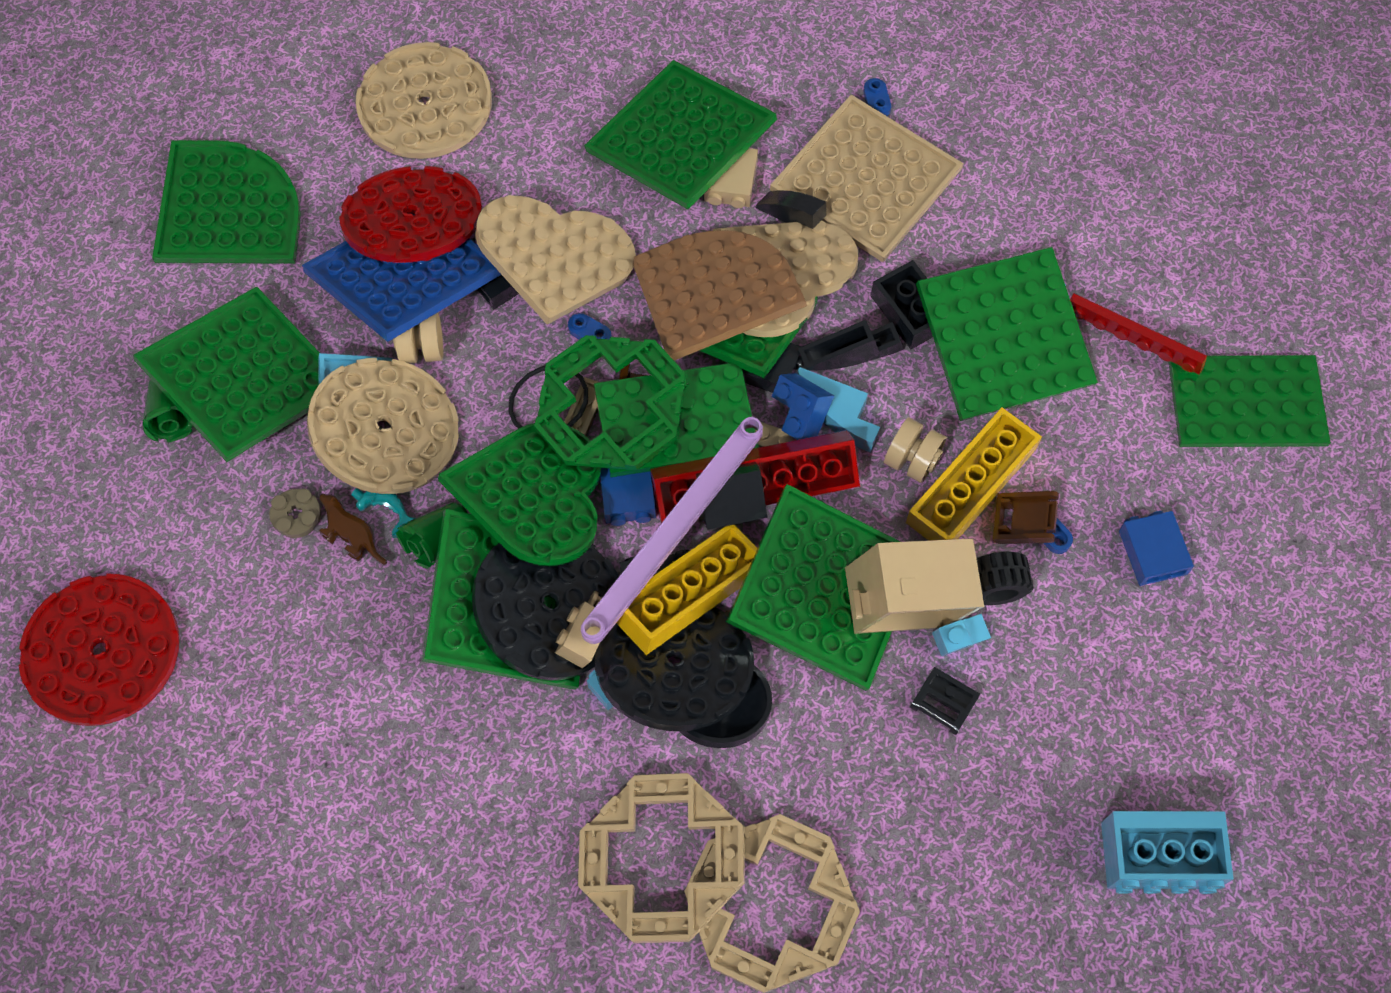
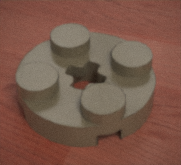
[269,489,322,538]

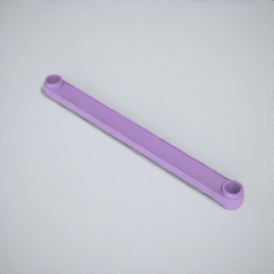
[581,417,763,644]

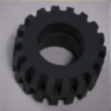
[976,551,1034,606]

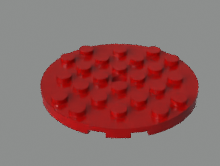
[339,166,482,263]
[18,573,179,726]

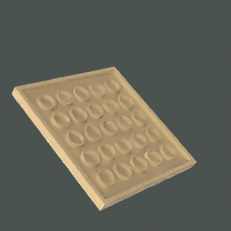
[770,95,964,262]

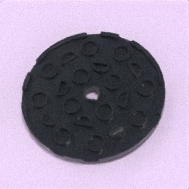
[472,543,619,680]
[595,607,754,732]

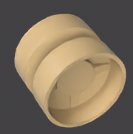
[393,312,444,364]
[884,417,947,484]

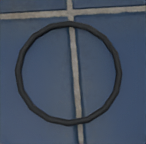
[508,366,588,429]

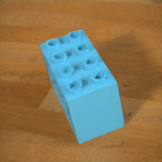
[1101,811,1234,894]

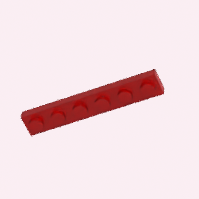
[1070,293,1207,374]

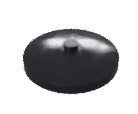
[679,665,772,748]

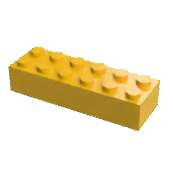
[906,407,1042,541]
[616,525,757,655]

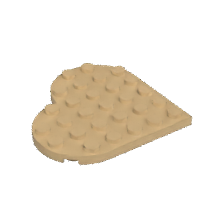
[475,195,636,325]
[713,220,858,337]

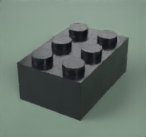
[871,260,933,350]

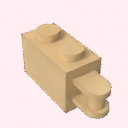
[555,591,602,668]

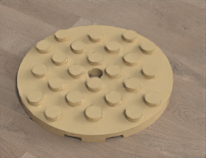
[356,42,492,159]
[307,358,459,494]

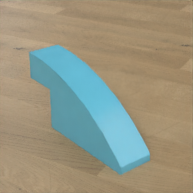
[797,367,880,453]

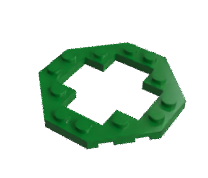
[535,335,686,470]

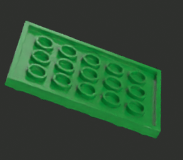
[1168,355,1331,447]
[594,363,759,477]

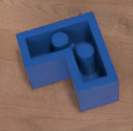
[772,373,834,440]

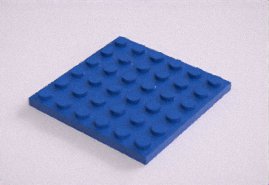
[302,212,502,342]

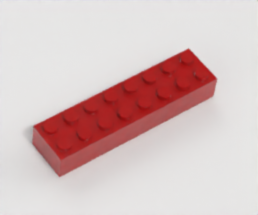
[650,430,860,523]

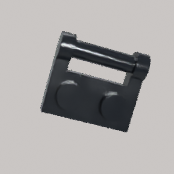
[910,667,980,735]

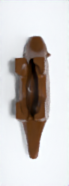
[319,494,387,565]

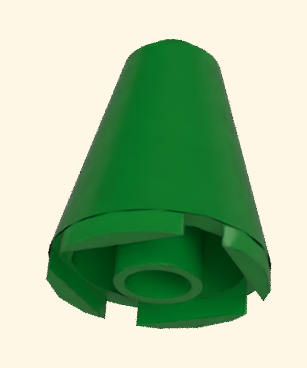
[142,379,193,442]
[396,502,467,569]

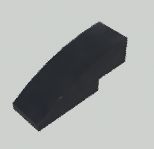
[756,190,826,229]

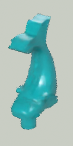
[351,488,415,538]

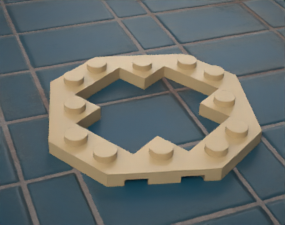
[578,773,745,943]
[684,814,860,993]

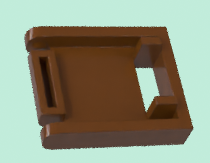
[993,491,1059,544]

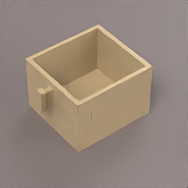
[845,539,984,634]

